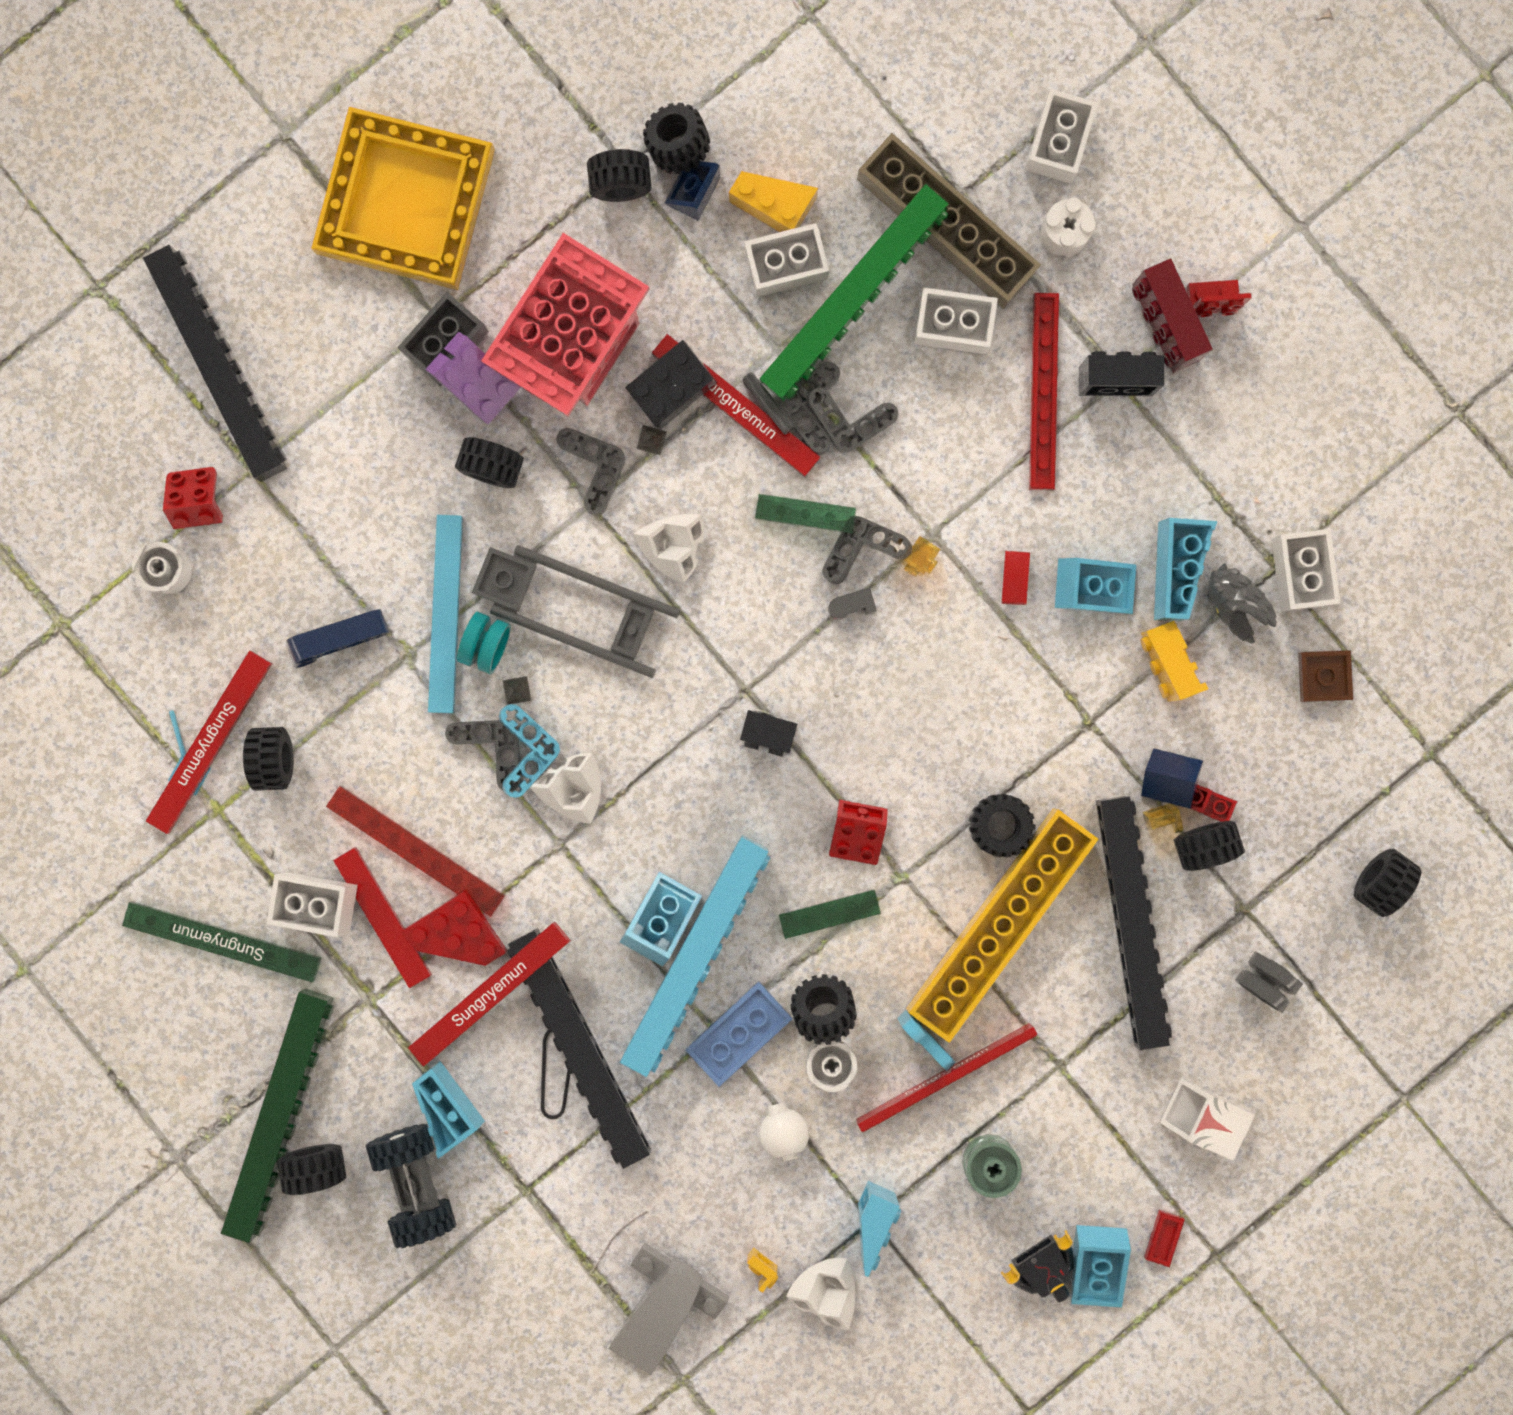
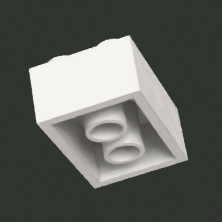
[1024,89,1098,184]
[744,223,829,297]
[914,287,998,355]
[1271,529,1340,612]
[267,872,357,937]

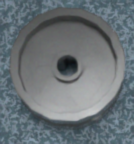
[1235,952,1303,1014]

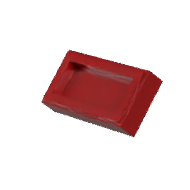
[1144,1210,1185,1268]

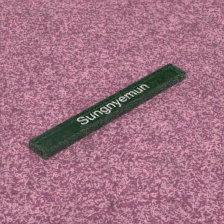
[122,901,322,983]

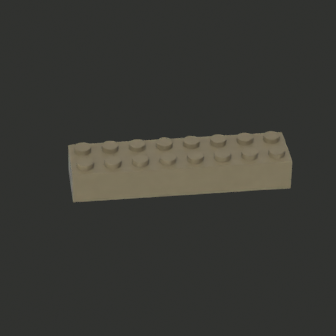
[857,133,1041,310]

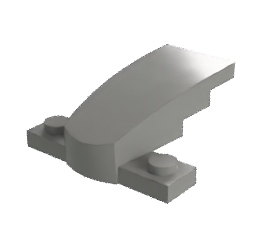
[608,1243,730,1375]

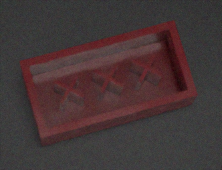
[1132,258,1213,373]

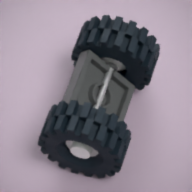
[365,1124,457,1248]

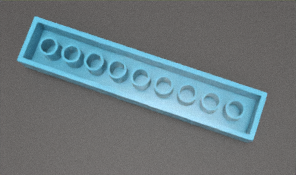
[620,835,770,1077]

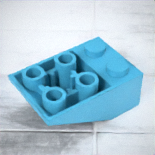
[858,1181,901,1277]

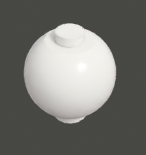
[759,1103,809,1162]

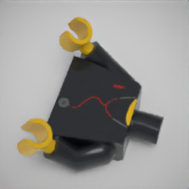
[1001,1230,1073,1302]

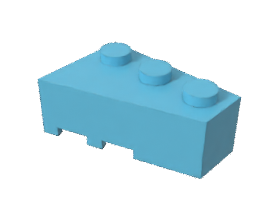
[412,1061,485,1159]

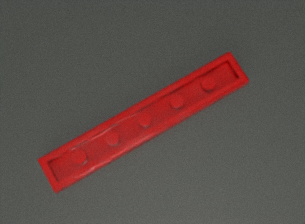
[333,847,432,989]

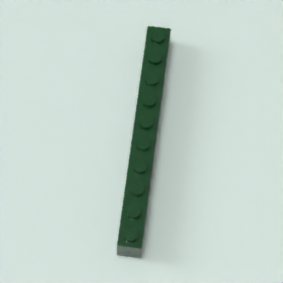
[221,988,334,1243]

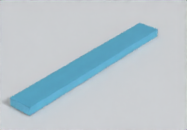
[428,515,463,714]

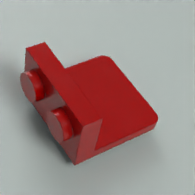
[163,467,223,529]

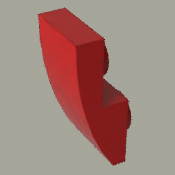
[1001,551,1030,605]
[1191,784,1238,822]

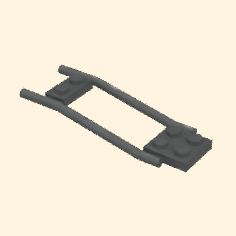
[471,545,680,678]

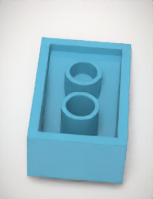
[1055,558,1136,614]
[620,872,702,966]
[1071,1225,1131,1308]

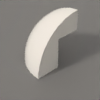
[634,514,704,582]
[530,753,601,824]
[786,1258,855,1331]

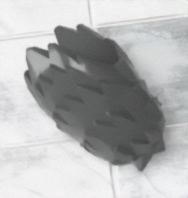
[1207,563,1277,644]

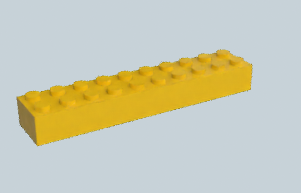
[906,808,1099,1043]

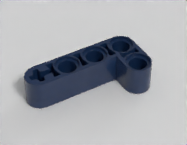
[286,609,390,668]

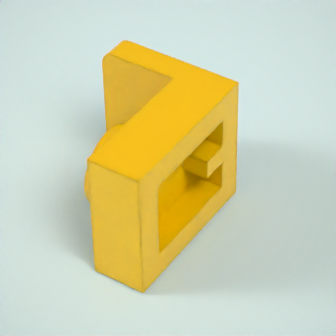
[747,1247,778,1293]

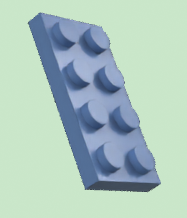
[685,981,793,1087]

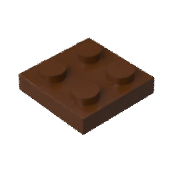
[1298,650,1353,702]

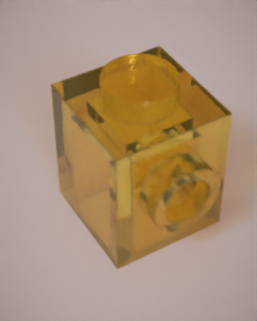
[901,536,940,577]

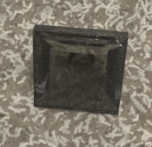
[637,425,667,456]
[502,676,531,705]

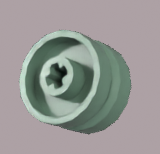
[962,1134,1022,1198]

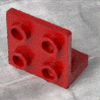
[1187,280,1252,318]
[829,800,888,865]

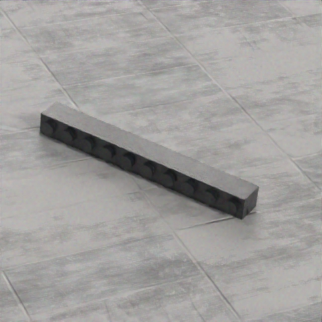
[143,245,287,482]
[1095,796,1172,1050]
[507,928,651,1169]

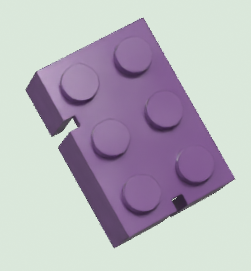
[425,332,521,425]

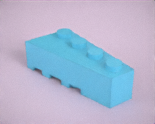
[1154,518,1217,622]

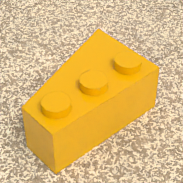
[729,171,818,232]
[1140,621,1209,702]

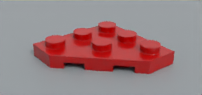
[403,889,507,966]

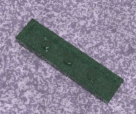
[755,494,857,534]
[778,889,881,939]

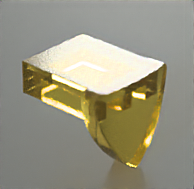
[1142,804,1183,833]

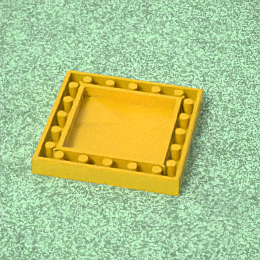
[311,107,495,290]

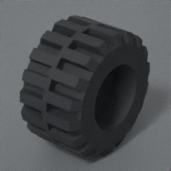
[643,102,711,174]
[587,149,652,202]
[455,437,524,488]
[243,727,294,791]
[969,794,1036,858]
[1174,821,1245,871]
[1353,848,1422,917]
[791,974,857,1045]
[277,1144,347,1195]

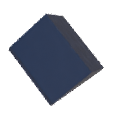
[665,161,721,221]
[1141,748,1203,809]

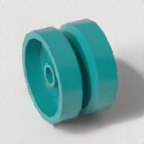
[457,611,511,675]

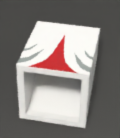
[1160,1078,1255,1161]

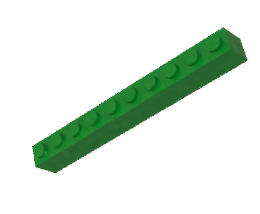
[759,184,949,401]

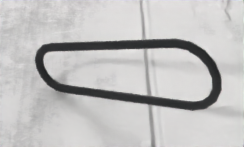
[541,1029,570,1119]

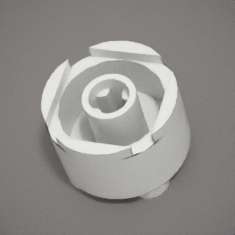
[1041,198,1096,257]
[132,542,193,595]
[806,1038,857,1092]

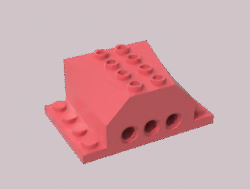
[481,233,650,417]

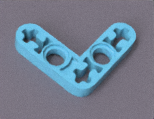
[499,704,560,798]
[897,1010,956,1071]

